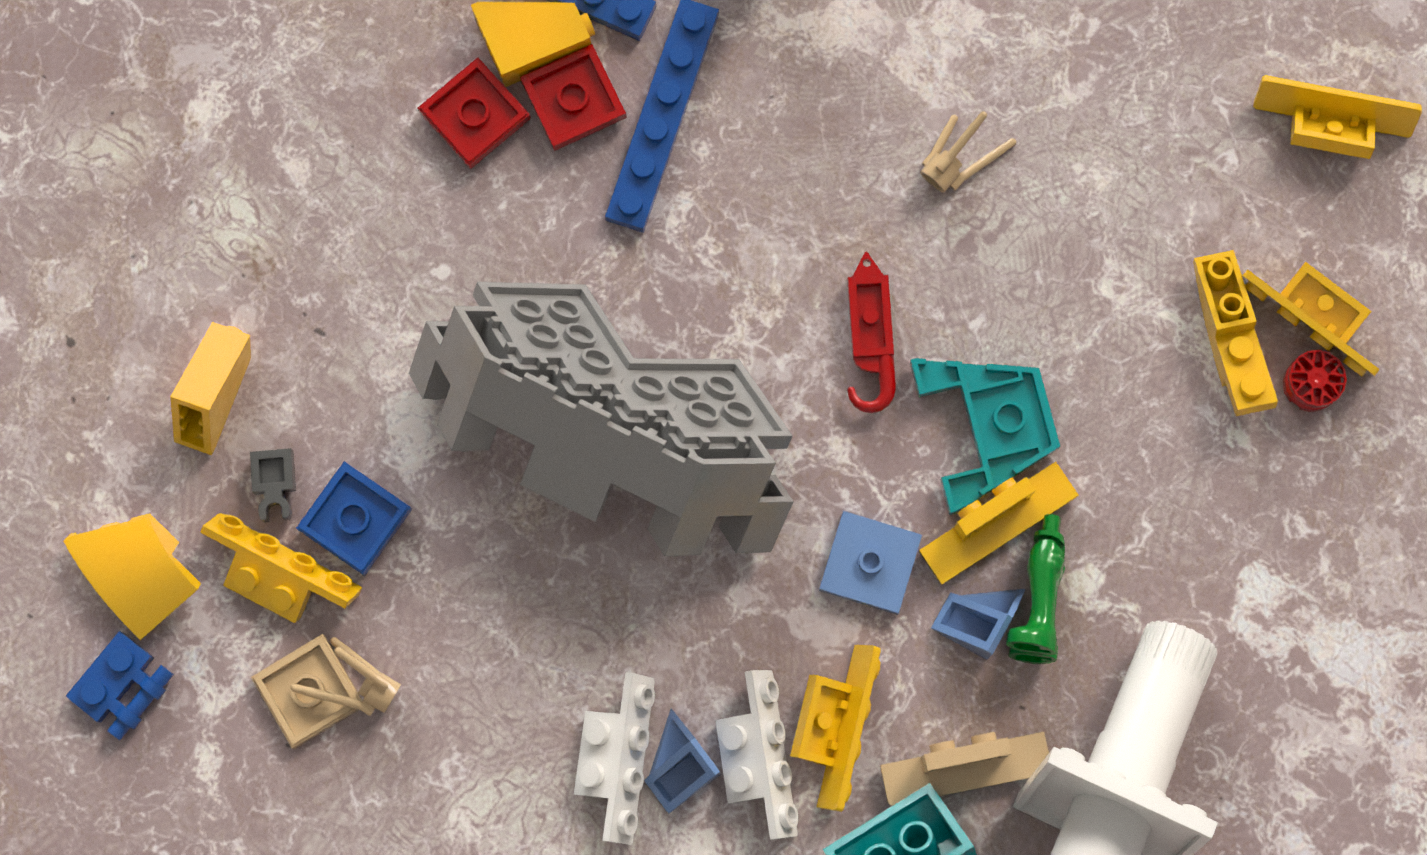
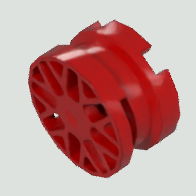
[1282,350,1347,412]

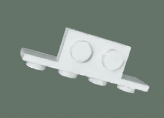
[715,670,798,840]
[574,672,655,845]

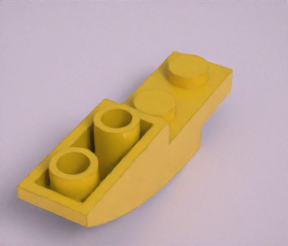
[1193,250,1278,417]

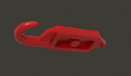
[847,252,896,413]

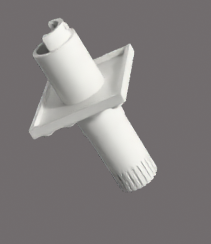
[1013,621,1218,855]

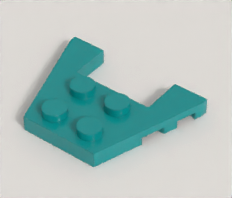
[910,358,1060,515]

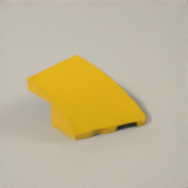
[63,513,201,640]

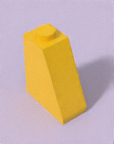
[471,2,596,87]
[170,322,251,455]

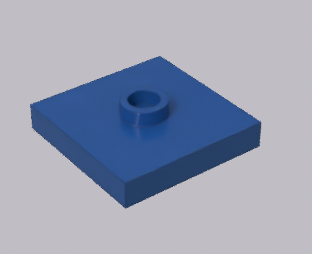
[296,461,412,576]

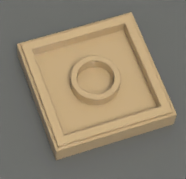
[251,634,363,749]

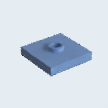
[819,511,922,615]

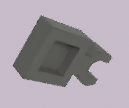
[250,448,296,523]

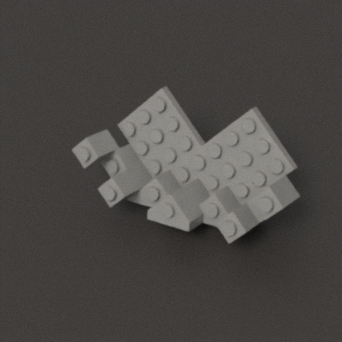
[409,282,794,556]

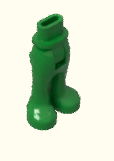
[1006,514,1065,664]

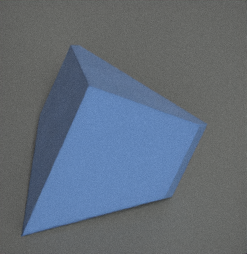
[931,589,1026,660]
[644,709,721,814]

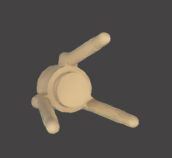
[920,111,1016,193]
[290,637,401,716]

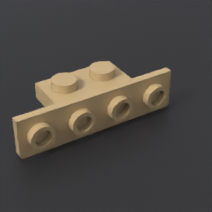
[880,732,1049,806]

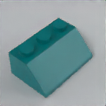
[823,783,977,855]

